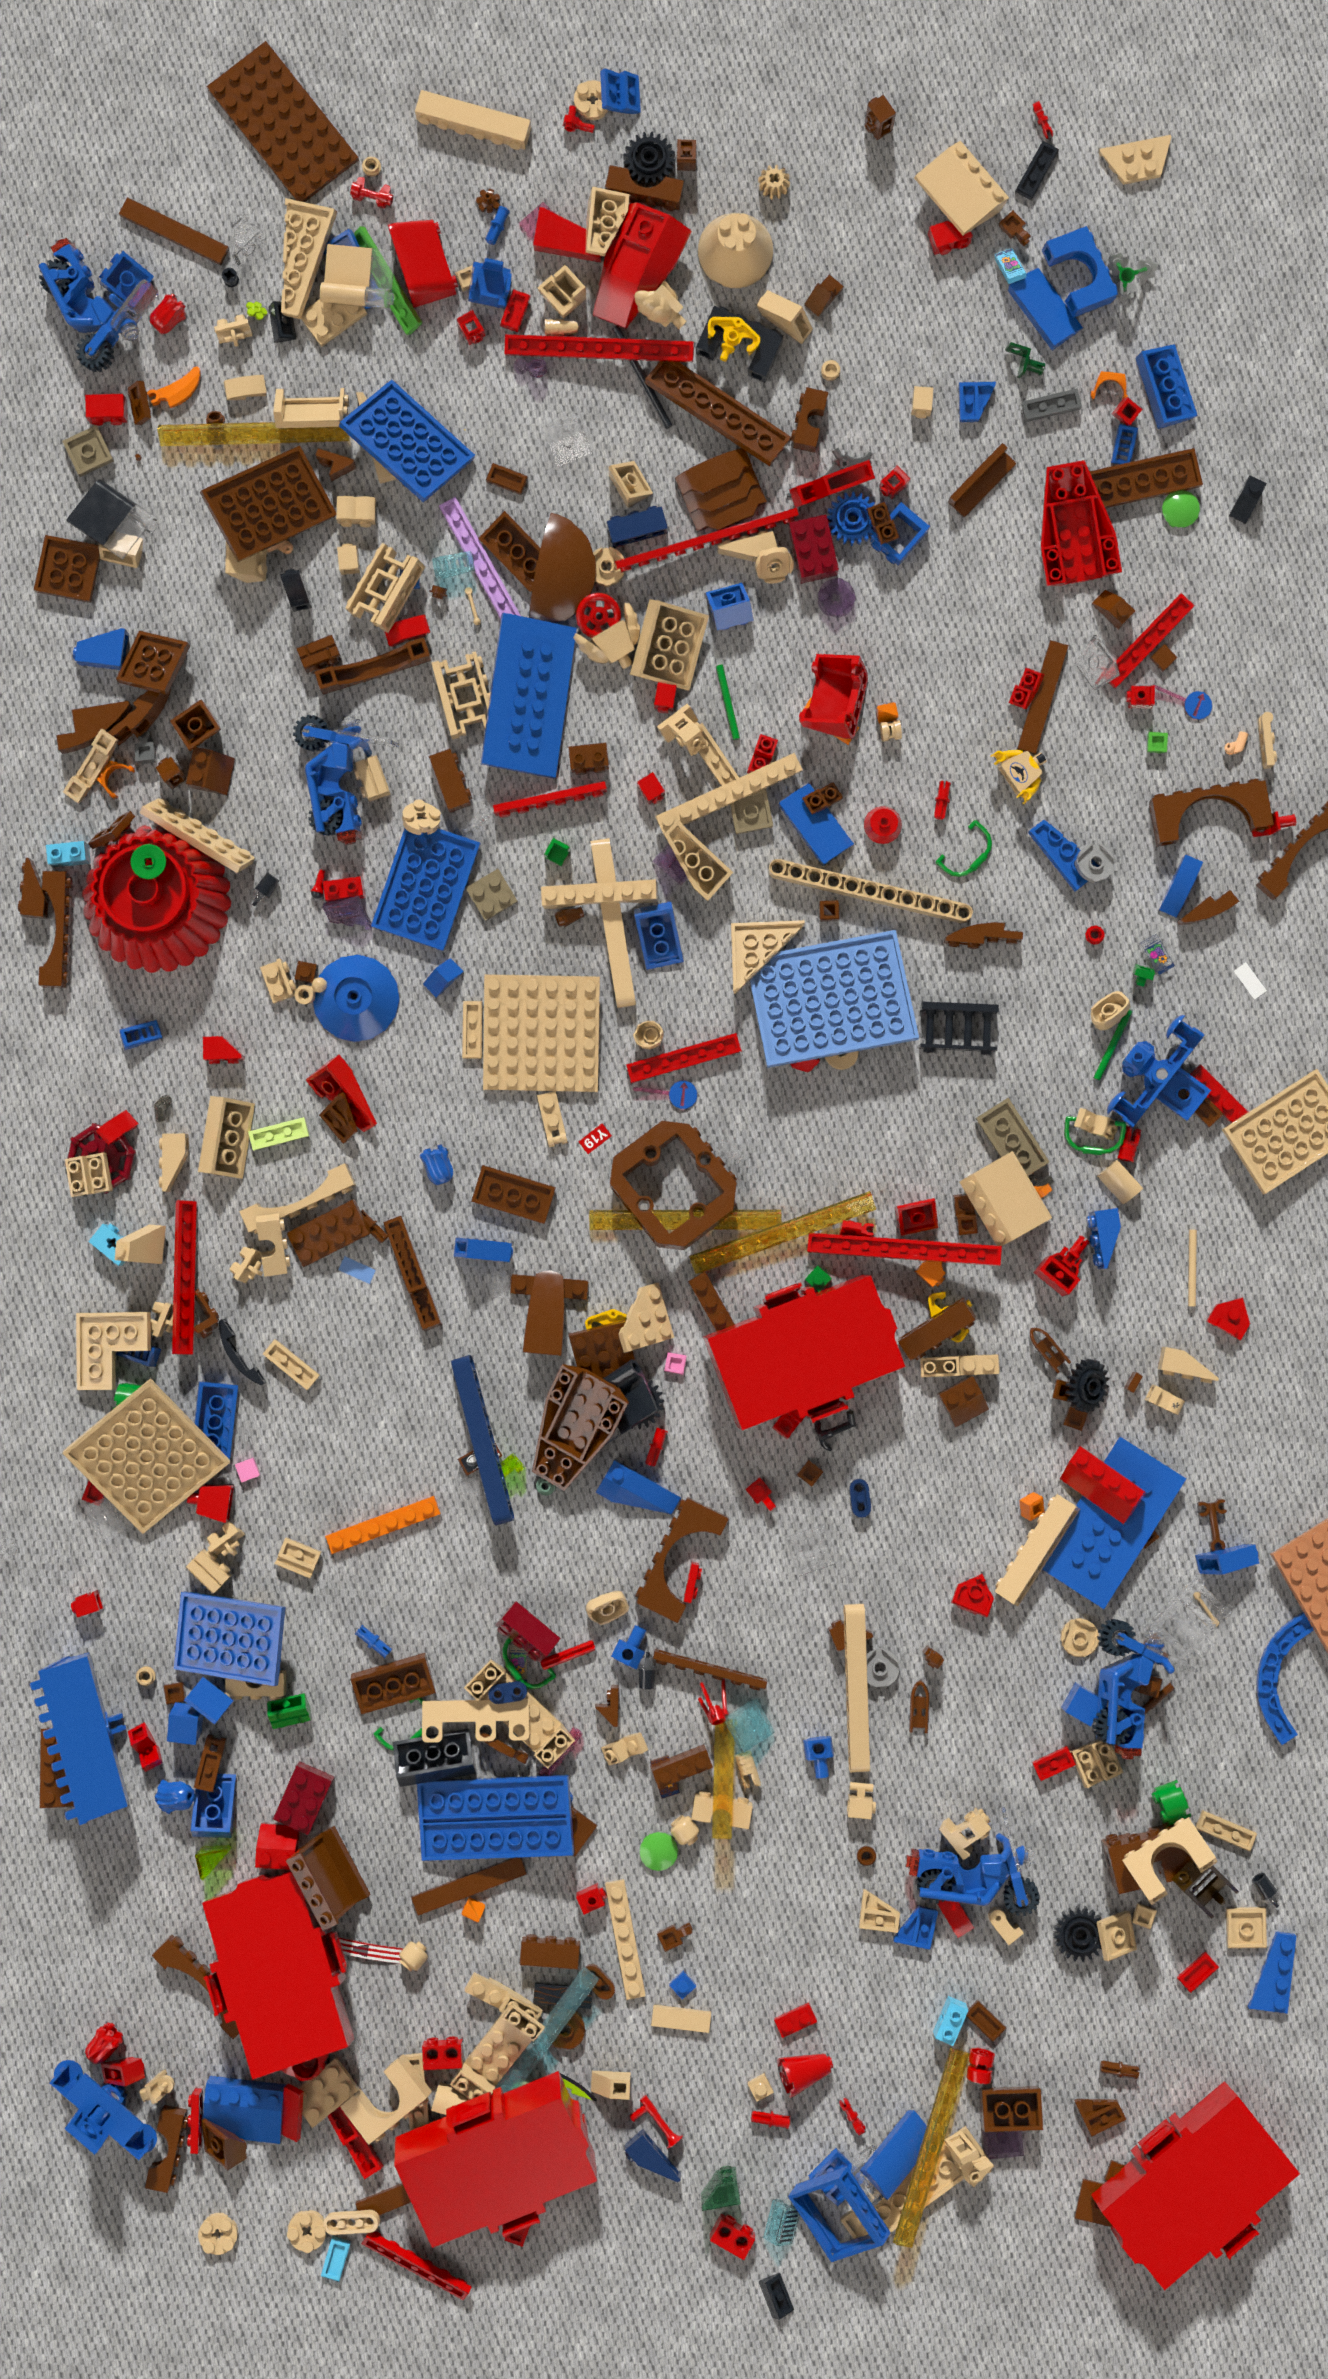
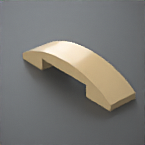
[63,729,118,803]

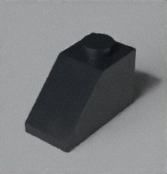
[1229,475,1267,524]

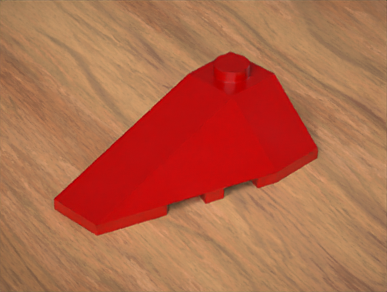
[305,1054,377,1132]

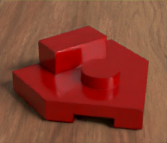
[1206,1298,1250,1341]
[951,1574,994,1618]

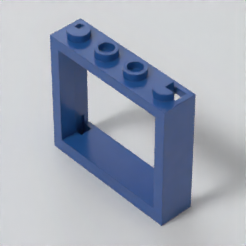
[788,2166,891,2262]

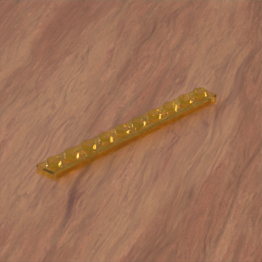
[157,422,350,446]
[689,1191,876,1274]
[589,1209,782,1230]
[893,2047,969,2248]

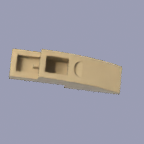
[920,1354,1000,1377]
[464,1972,543,2020]

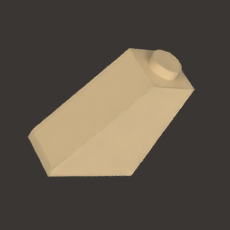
[757,290,813,344]
[115,1224,166,1264]

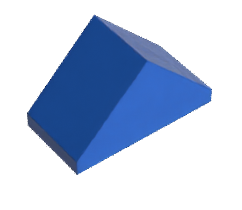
[423,958,464,998]

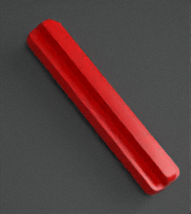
[540,1640,596,1670]

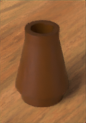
[555,906,584,928]

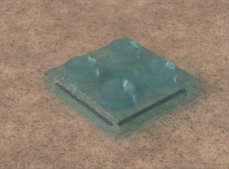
[725,1698,775,1753]

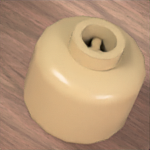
[671,1815,699,1846]
[399,1941,428,1972]

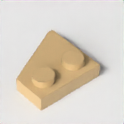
[859,1889,900,1933]

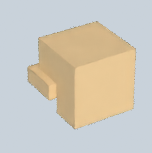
[537,265,586,318]

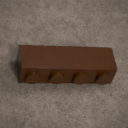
[688,1272,735,1331]
[898,1297,976,1361]

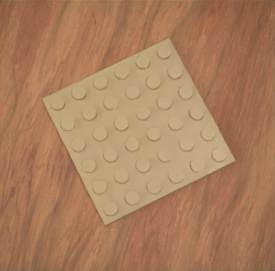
[483,974,600,1092]
[62,1378,230,1534]

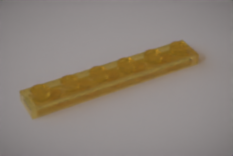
[712,1719,735,1839]

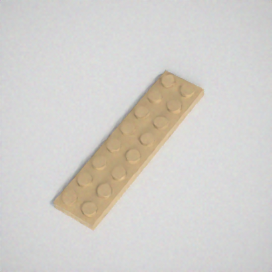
[840,2126,989,2253]

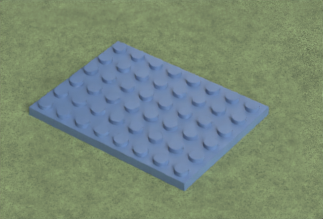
[750,930,919,1068]

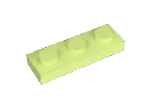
[248,1117,310,1151]

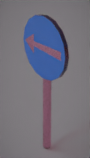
[1154,684,1212,720]
[633,1081,697,1109]

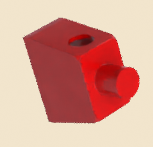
[187,1484,234,1523]

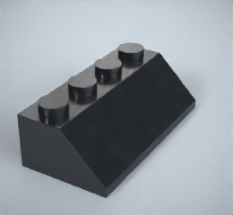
[393,1728,477,1787]

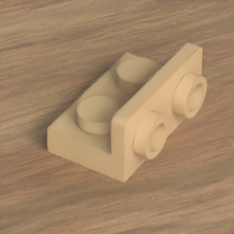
[260,958,296,1004]

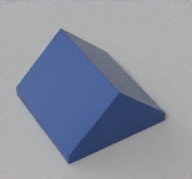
[184,1677,234,1724]

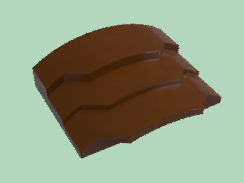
[675,448,767,532]

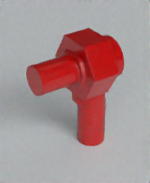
[562,105,594,133]

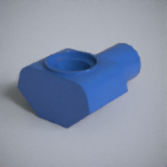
[611,1625,647,1670]
[803,1736,834,1778]

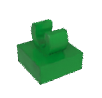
[1133,964,1155,987]

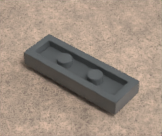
[1021,388,1082,422]

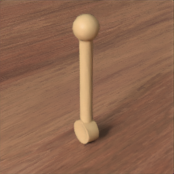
[465,587,481,625]
[1193,1592,1219,1627]

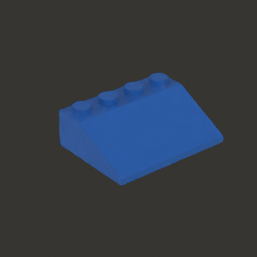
[203,2076,287,2144]

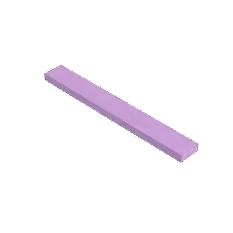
[439,497,521,619]

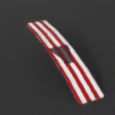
[339,1937,403,1964]

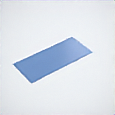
[338,1256,376,1284]

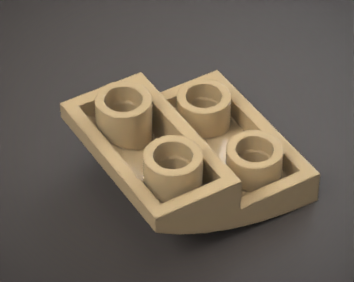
[65,1153,113,1197]
[1070,1740,1123,1788]

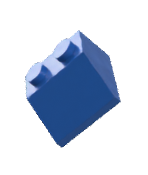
[706,583,754,631]

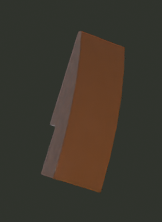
[1177,890,1240,925]

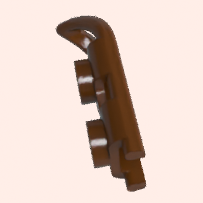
[1030,1327,1071,1373]
[909,1680,929,1733]

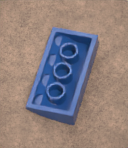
[1008,268,1083,351]
[1135,344,1198,429]
[778,783,854,866]
[194,1381,238,1460]
[860,2110,936,2200]

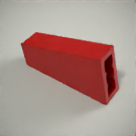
[533,207,606,263]

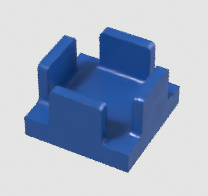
[468,258,512,309]

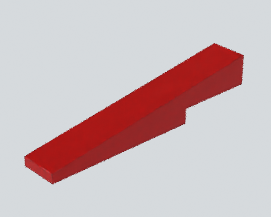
[307,2080,384,2179]

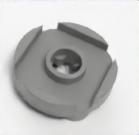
[1075,844,1114,883]
[866,1647,899,1687]

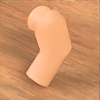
[267,540,293,554]
[1224,731,1249,755]

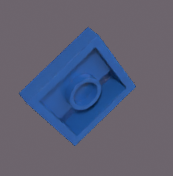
[99,251,154,308]

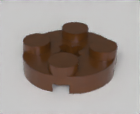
[547,2008,585,2049]

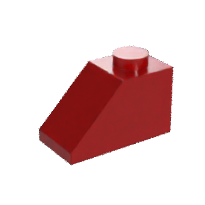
[101,2057,145,2086]

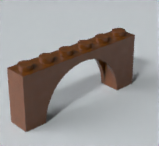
[1149,779,1274,847]
[635,1497,729,1623]

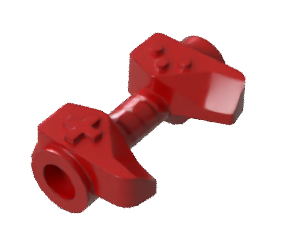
[350,177,394,209]

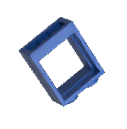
[870,502,930,566]

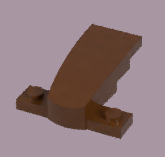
[510,1271,588,1356]

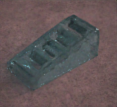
[432,551,475,580]

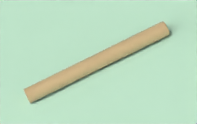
[1188,1230,1197,1306]

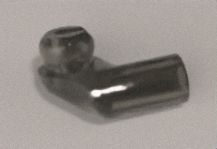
[154,1095,172,1122]
[1028,1175,1055,1186]

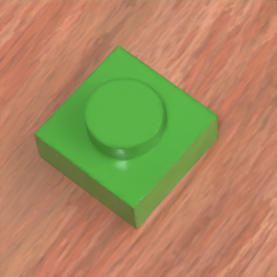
[1147,732,1168,753]

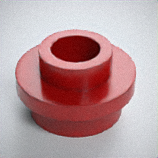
[1085,925,1105,945]

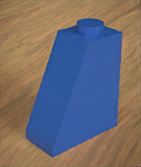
[73,628,129,670]
[454,1238,513,1262]
[1195,1544,1260,1575]

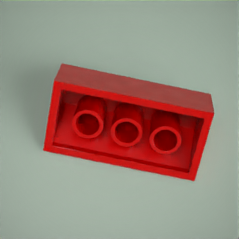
[1060,1446,1146,1524]

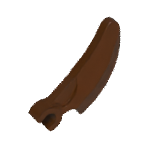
[474,1729,529,1764]

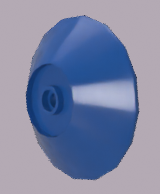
[313,955,400,1042]

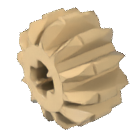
[758,165,790,200]

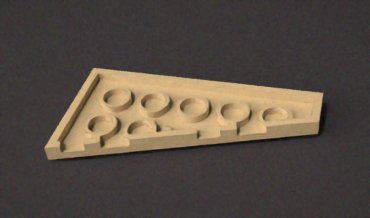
[281,198,338,319]

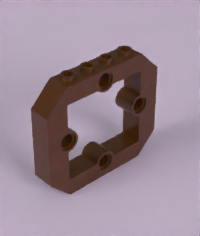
[610,1121,737,1251]

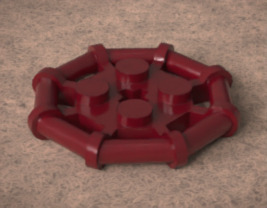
[65,1123,136,1194]

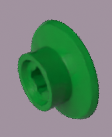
[131,844,166,879]

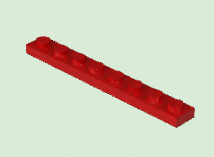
[172,1200,197,1355]

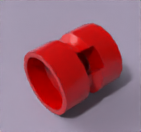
[966,2048,995,2084]

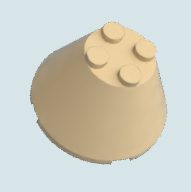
[698,213,773,288]

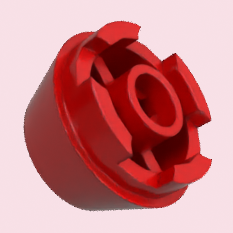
[864,806,902,844]

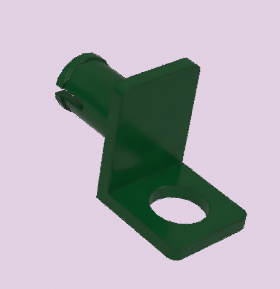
[1005,342,1045,379]

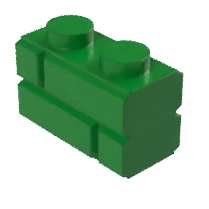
[267,1693,311,1729]

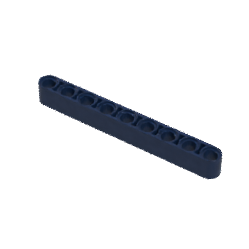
[451,1355,515,1526]

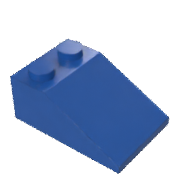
[634,901,684,970]
[191,1774,236,1838]

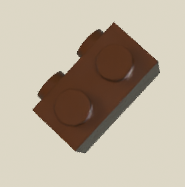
[864,95,896,141]
[568,743,609,775]

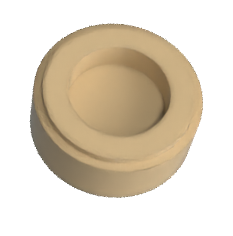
[821,360,840,381]

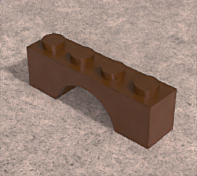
[605,165,684,211]
[145,2105,188,2193]

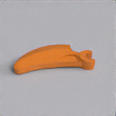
[147,366,201,408]

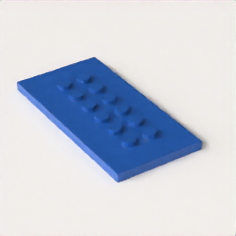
[480,612,577,779]
[1042,1437,1187,1609]
[417,1775,574,1861]

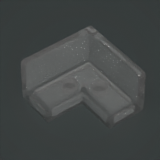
[453,792,496,837]

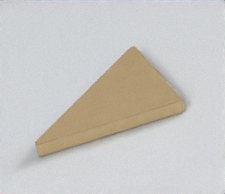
[731,920,805,994]

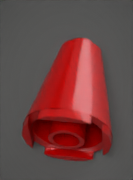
[777,2053,833,2098]

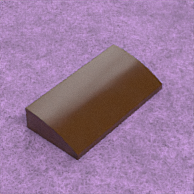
[478,511,540,593]
[350,1653,436,1715]

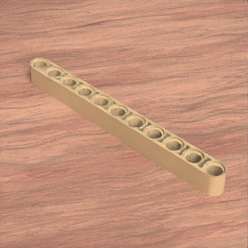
[768,859,973,923]

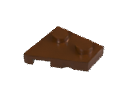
[319,1092,358,1144]
[1074,2099,1126,2137]

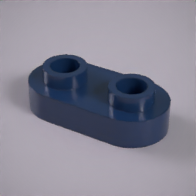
[849,1478,871,1518]
[488,1681,528,1704]

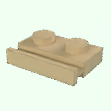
[275,1537,321,1578]

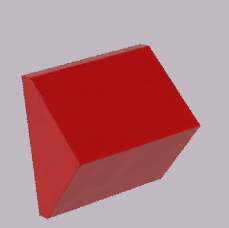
[895,1198,938,1236]

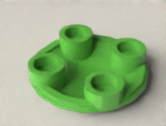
[1162,490,1200,528]
[640,1832,678,1871]

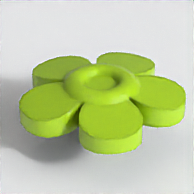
[246,302,267,320]

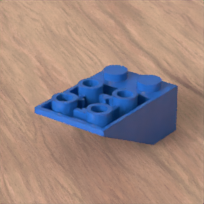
[1086,1208,1121,1269]

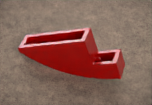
[789,460,875,508]

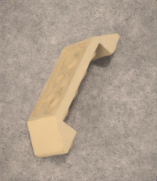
[464,1659,575,1769]
[450,2003,545,2099]

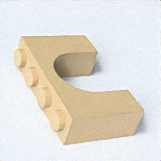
[1122,1817,1217,1905]
[340,2054,432,2145]

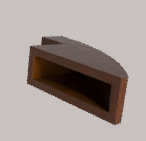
[56,701,133,754]

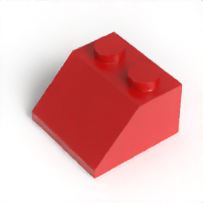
[255,1823,299,1870]

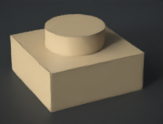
[747,2073,774,2101]

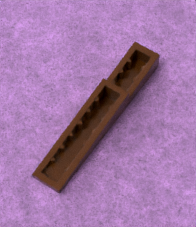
[383,1216,443,1331]

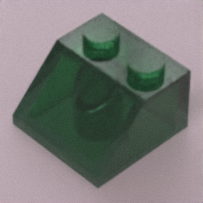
[701,2166,741,2211]

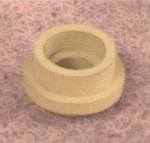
[362,157,381,177]
[136,1666,156,1686]

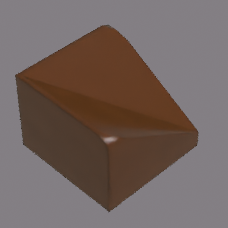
[819,900,839,922]

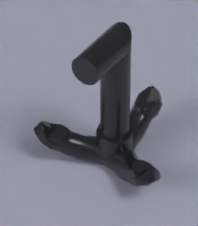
[814,1410,857,1452]

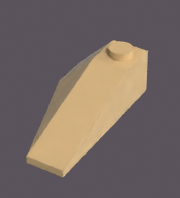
[586,187,629,256]
[664,820,733,901]

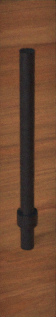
[612,326,673,429]

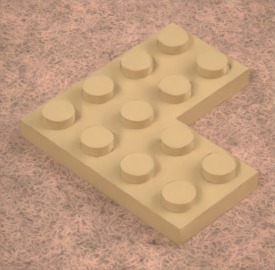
[76,1312,151,1390]

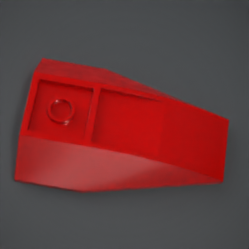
[592,202,692,329]
[1040,460,1122,586]

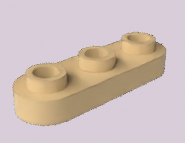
[323,2210,380,2235]

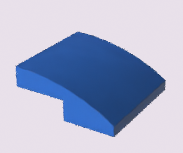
[600,68,641,114]
[808,2148,865,2206]

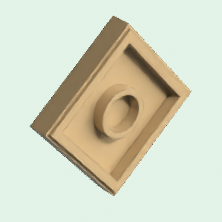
[1226,1907,1267,1948]
[1097,1910,1137,1961]

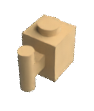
[847,1782,876,1819]

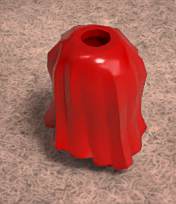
[150,294,186,334]
[85,2022,123,2064]

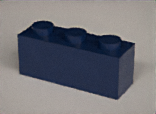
[607,506,668,548]

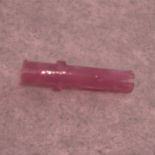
[538,1726,583,1776]

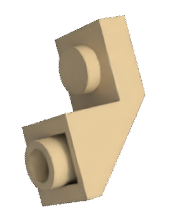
[1074,1108,1118,1141]
[601,1732,648,1765]

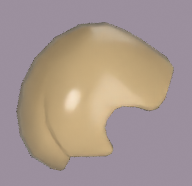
[633,1021,664,1050]

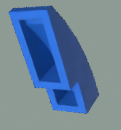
[1159,855,1203,918]

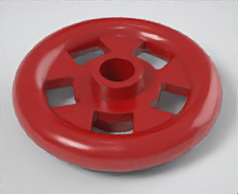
[576,593,621,638]

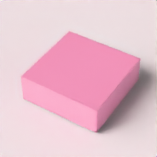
[664,1352,686,1375]
[235,1457,260,1483]

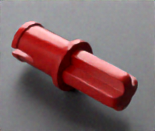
[934,781,951,820]
[645,1427,668,1466]
[751,2111,790,2129]

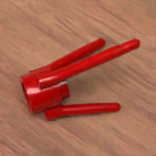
[698,1678,729,1725]

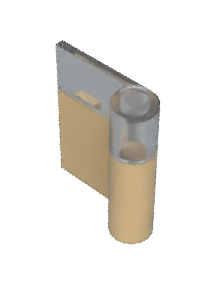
[320,244,395,309]

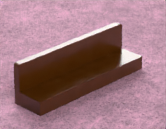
[948,443,1016,517]

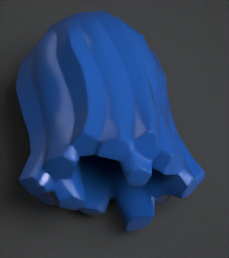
[419,1144,453,1185]
[155,1780,195,1814]

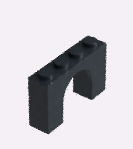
[696,306,784,383]

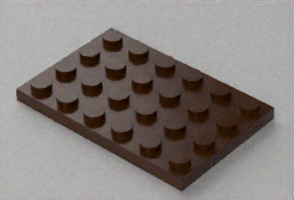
[200,445,337,562]

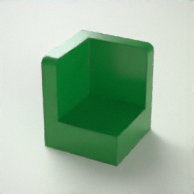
[544,838,571,867]

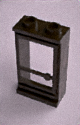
[1172,1859,1239,1919]

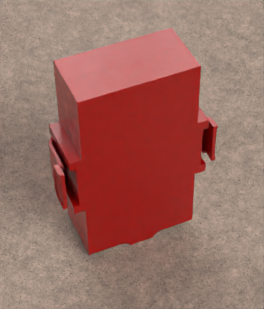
[703,1275,906,1431]
[202,1871,354,2080]
[394,2071,598,2248]
[1091,2081,1300,2291]

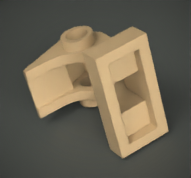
[657,704,707,756]
[939,1808,991,1860]
[944,2131,994,2187]

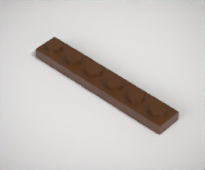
[653,1649,767,1691]

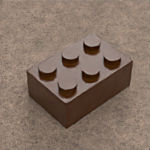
[979,2086,1043,2132]

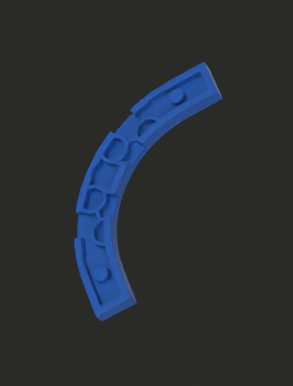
[1256,1612,1314,1745]

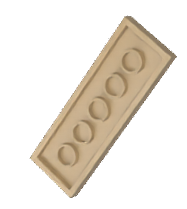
[140,798,255,873]

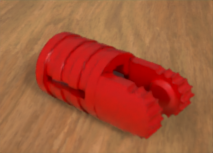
[1117,1125,1141,1163]

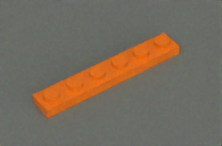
[325,1496,441,1554]

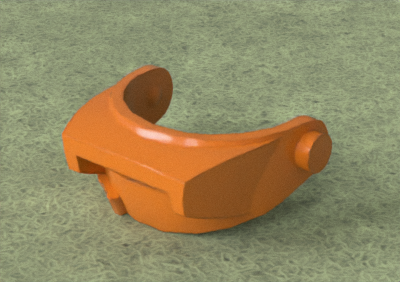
[1090,371,1128,399]
[97,760,135,799]

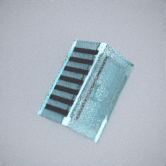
[763,2199,800,2246]

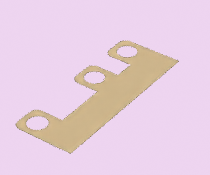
[422,1699,529,1743]

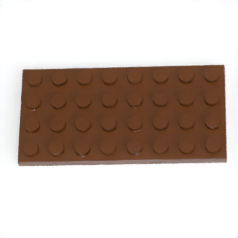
[206,41,359,202]

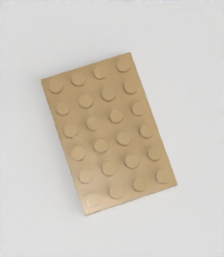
[1222,1069,1328,1194]

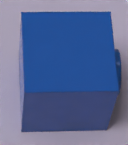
[1061,1682,1098,1727]
[167,1702,203,1745]

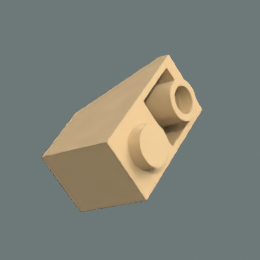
[591,2071,631,2100]

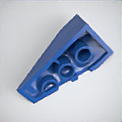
[596,1459,681,1514]

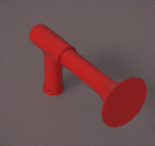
[629,2095,683,2149]

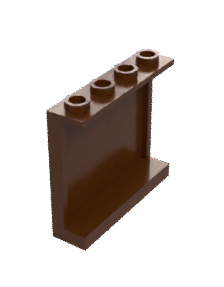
[286,1826,371,1931]

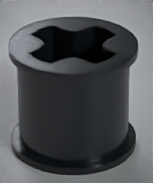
[222,268,239,288]

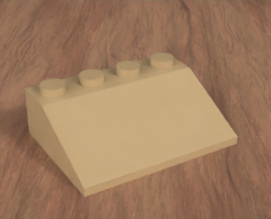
[914,140,1009,235]
[630,599,709,691]
[959,1151,1052,1246]

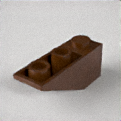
[18,858,49,919]

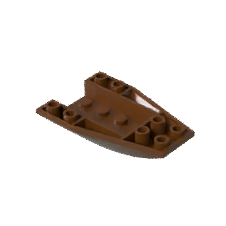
[532,1364,629,1491]

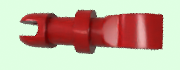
[1032,101,1054,139]
[839,2098,866,2136]

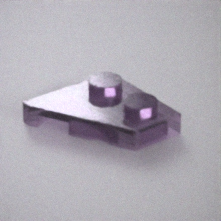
[322,896,372,930]

